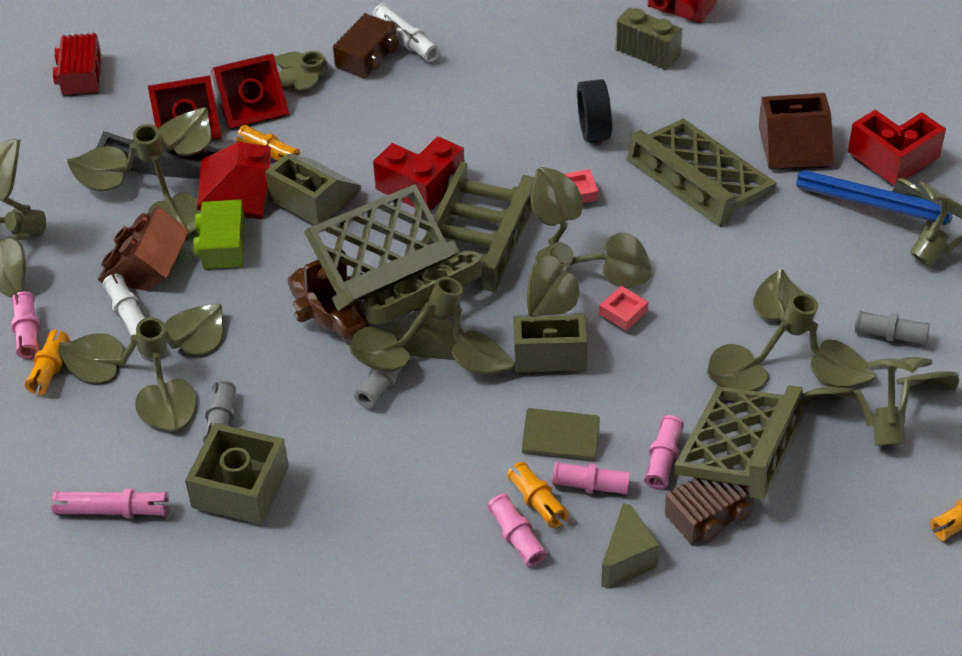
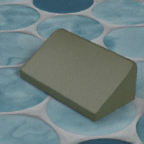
[522,408,600,461]

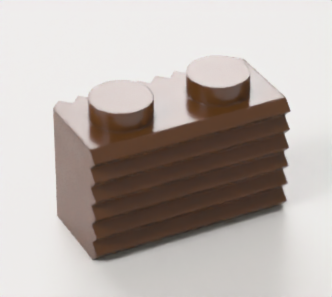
[333,13,399,79]
[665,466,755,544]

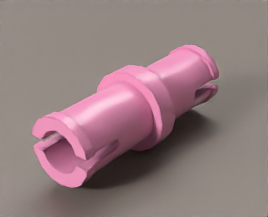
[11,291,40,359]
[644,415,684,489]
[552,461,630,495]
[487,493,547,567]

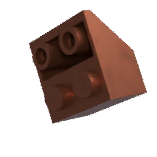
[758,93,834,169]
[98,206,189,291]

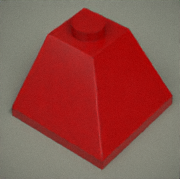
[210,53,289,129]
[196,142,271,219]

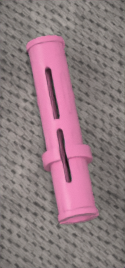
[52,489,169,518]

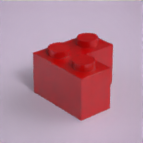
[848,109,946,186]
[373,136,465,212]

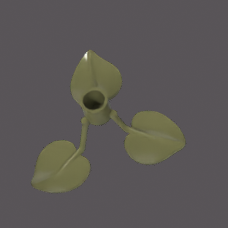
[67,107,211,236]
[0,139,46,298]
[527,167,652,316]
[892,178,962,267]
[707,269,876,391]
[348,277,515,375]
[59,304,223,432]
[803,357,959,446]

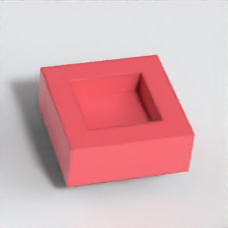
[564,169,598,203]
[599,286,649,331]

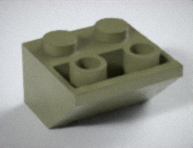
[265,153,361,225]
[513,313,587,373]

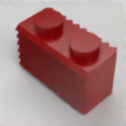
[52,32,102,95]

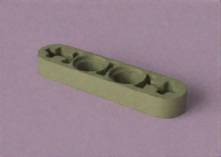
[363,251,483,324]

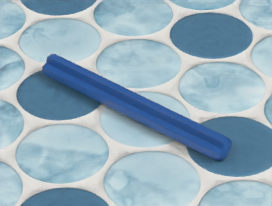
[796,170,953,225]

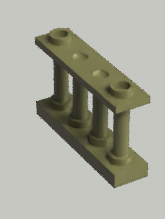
[414,162,535,292]

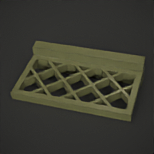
[627,118,777,227]
[304,184,460,311]
[674,385,803,500]

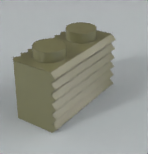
[615,7,683,70]

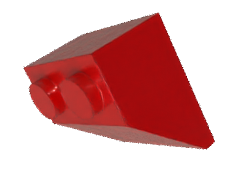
[148,75,222,140]

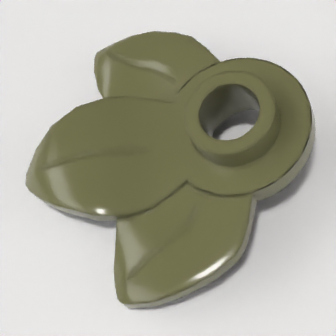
[274,51,328,91]

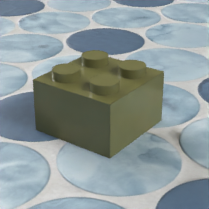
[185,423,289,525]

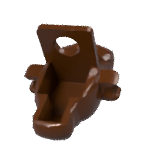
[288,250,370,341]

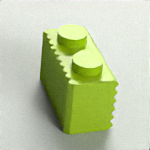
[193,200,245,270]

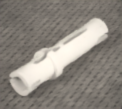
[372,4,440,63]
[102,274,153,360]

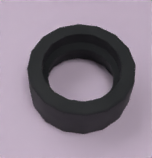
[577,79,612,142]

